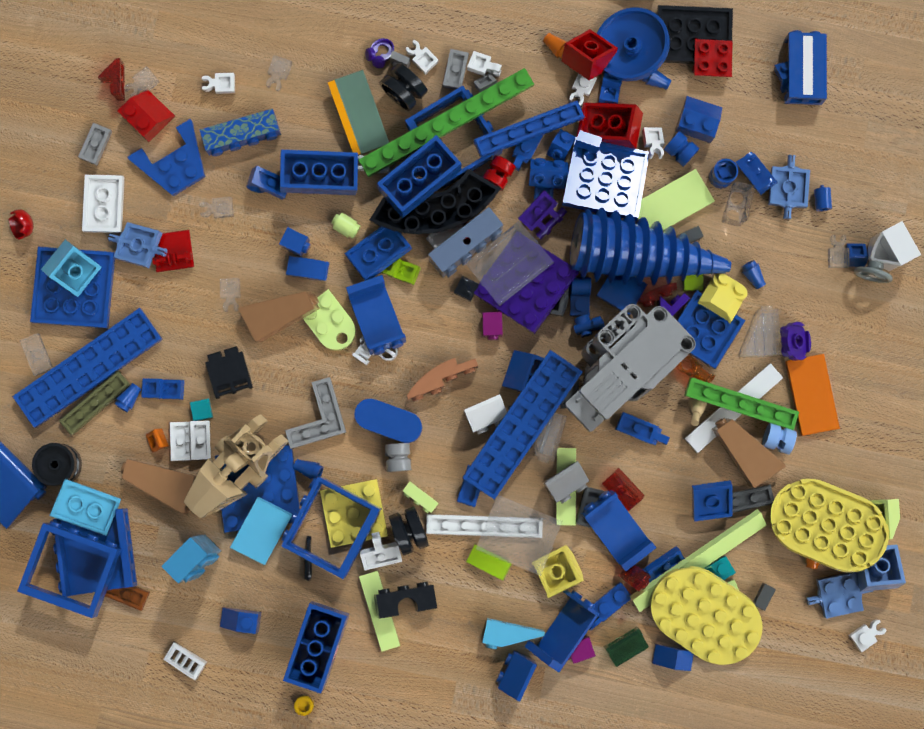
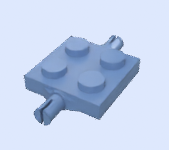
[768,155,810,220]
[108,222,167,268]
[806,572,873,618]

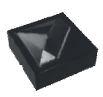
[454,276,479,302]

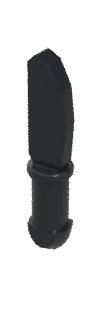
[304,536,312,581]

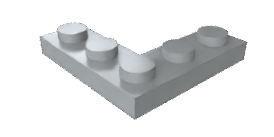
[285,377,347,449]

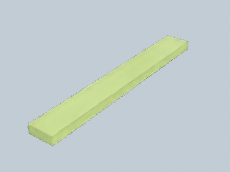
[630,509,767,612]

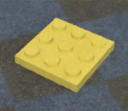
[320,479,388,548]

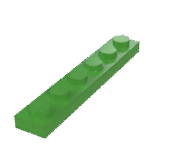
[684,377,799,430]

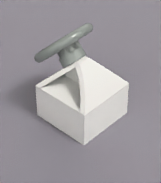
[854,221,921,283]

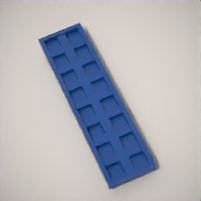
[12,308,163,428]
[462,349,583,500]

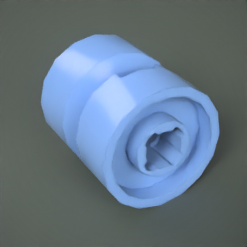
[762,423,797,455]

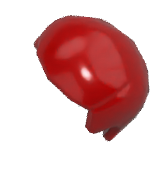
[8,209,34,240]

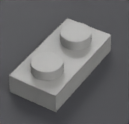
[443,49,469,90]
[78,123,112,166]

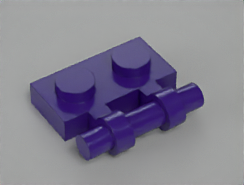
[518,190,567,239]

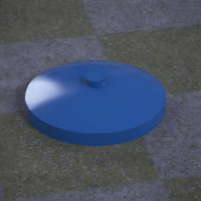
[597,7,670,81]

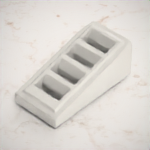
[163,642,207,680]

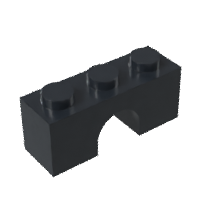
[374,581,437,619]

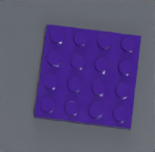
[474,232,579,334]

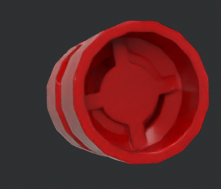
[483,155,516,191]

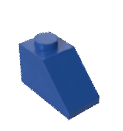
[220,607,262,634]

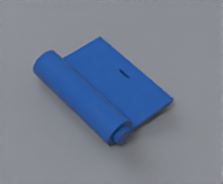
[0,441,47,529]

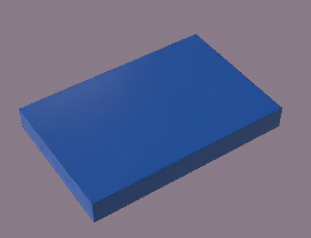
[344,227,412,281]

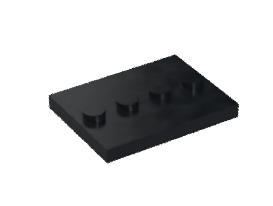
[657,5,733,64]

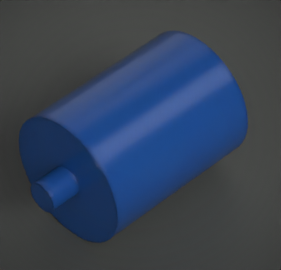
[814,185,832,211]

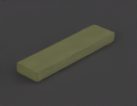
[59,371,131,436]

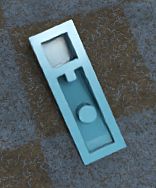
[482,618,545,649]

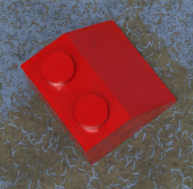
[561,29,618,80]
[117,90,175,142]

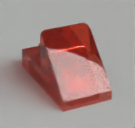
[98,58,125,101]

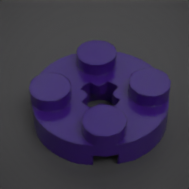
[780,322,811,361]

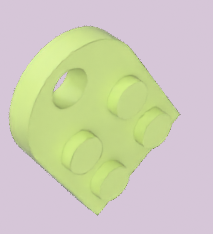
[303,289,356,350]

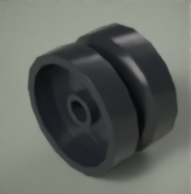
[379,63,428,111]
[32,443,82,486]
[389,506,429,556]

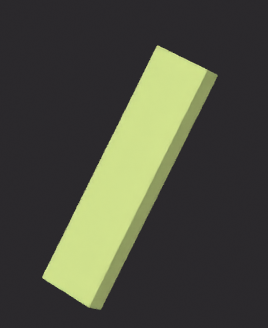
[556,448,576,526]
[359,570,400,652]

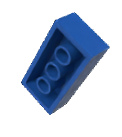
[377,135,462,218]
[280,149,358,195]

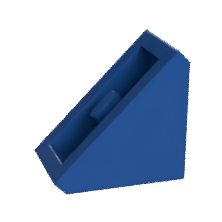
[652,644,694,671]

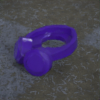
[365,38,394,68]

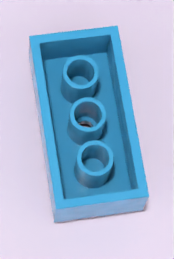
[161,534,221,584]

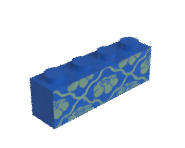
[200,109,281,156]

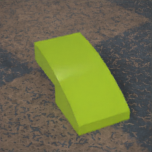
[380,259,421,285]
[466,545,512,580]

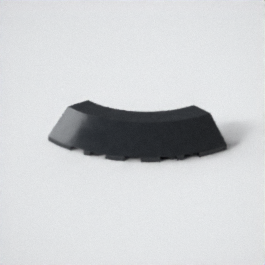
[369,169,501,234]

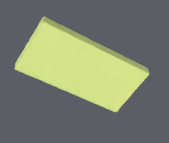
[638,169,715,231]

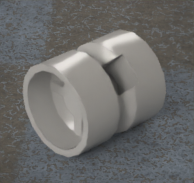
[385,443,412,472]

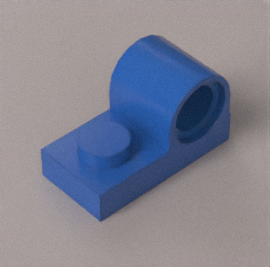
[246,166,287,199]
[570,277,591,316]

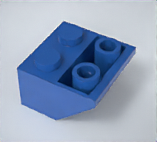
[502,350,544,392]

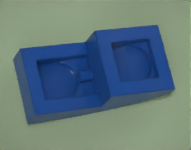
[598,72,622,104]
[286,256,329,281]
[141,378,185,400]

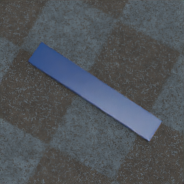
[473,100,584,158]

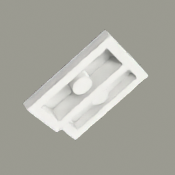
[169,421,211,461]

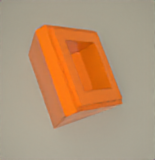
[146,428,169,452]

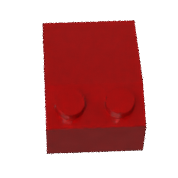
[576,102,643,149]

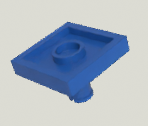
[692,480,733,522]

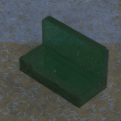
[604,627,649,667]

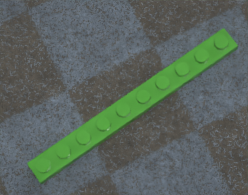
[359,68,534,178]

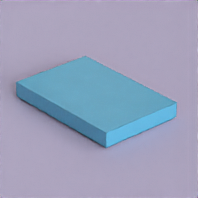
[50,479,121,536]
[230,497,292,565]

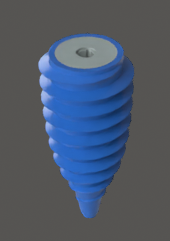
[570,207,732,286]

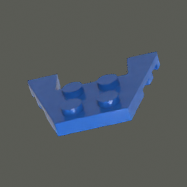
[128,119,206,196]

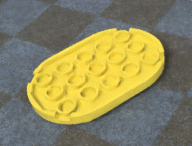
[770,479,889,573]
[651,566,763,665]

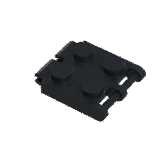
[205,346,253,399]

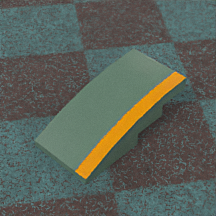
[327,70,389,155]

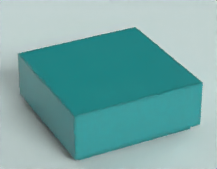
[190,398,213,421]

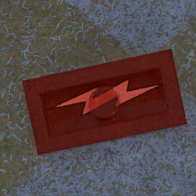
[602,468,644,511]

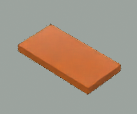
[785,354,840,436]

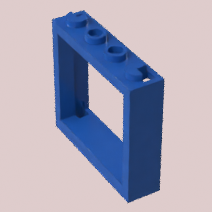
[405,86,503,188]
[281,476,382,579]
[17,521,122,618]

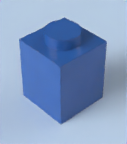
[279,227,311,257]

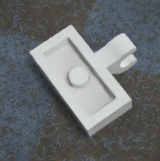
[360,532,402,570]

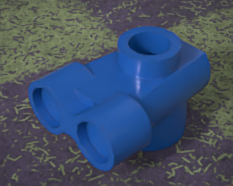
[574,315,605,337]

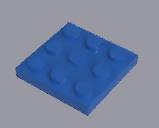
[677,290,746,369]

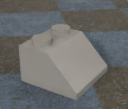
[543,461,589,503]

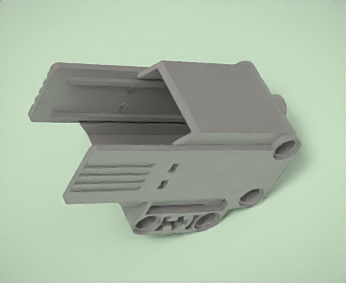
[565,304,696,432]

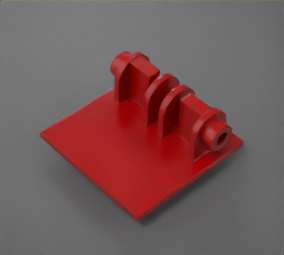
[692,39,733,77]
[153,230,194,272]

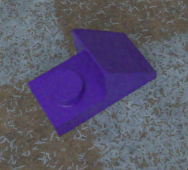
[657,293,690,316]

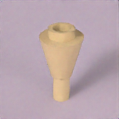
[688,398,707,426]

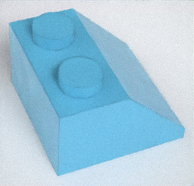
[41,239,102,297]

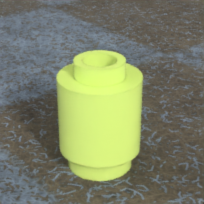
[331,213,361,239]

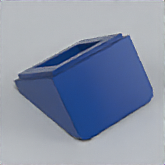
[846,243,868,267]

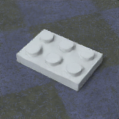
[82,175,125,233]

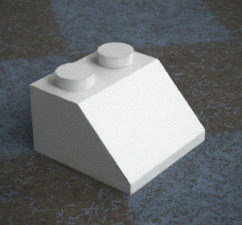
[464,394,507,435]

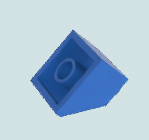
[675,96,723,143]
[496,650,537,702]

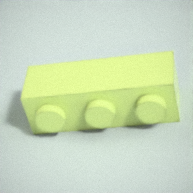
[403,482,439,513]

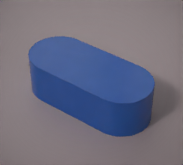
[354,399,423,443]

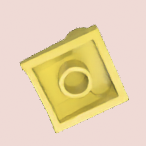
[698,274,748,323]
[532,545,584,598]

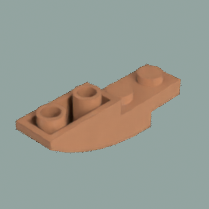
[407,358,478,402]

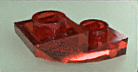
[638,283,677,307]
[618,564,651,592]

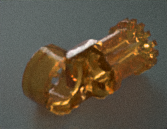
[677,355,715,383]

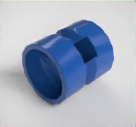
[663,131,700,167]
[709,158,739,189]

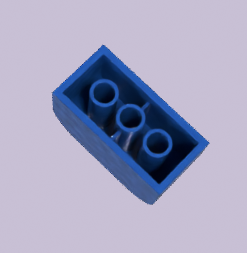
[283,601,349,694]

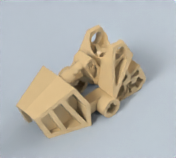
[184,414,289,518]

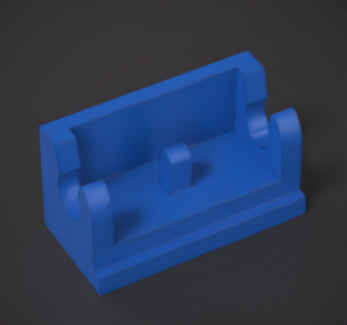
[736,152,778,195]

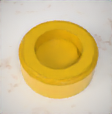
[294,695,314,716]

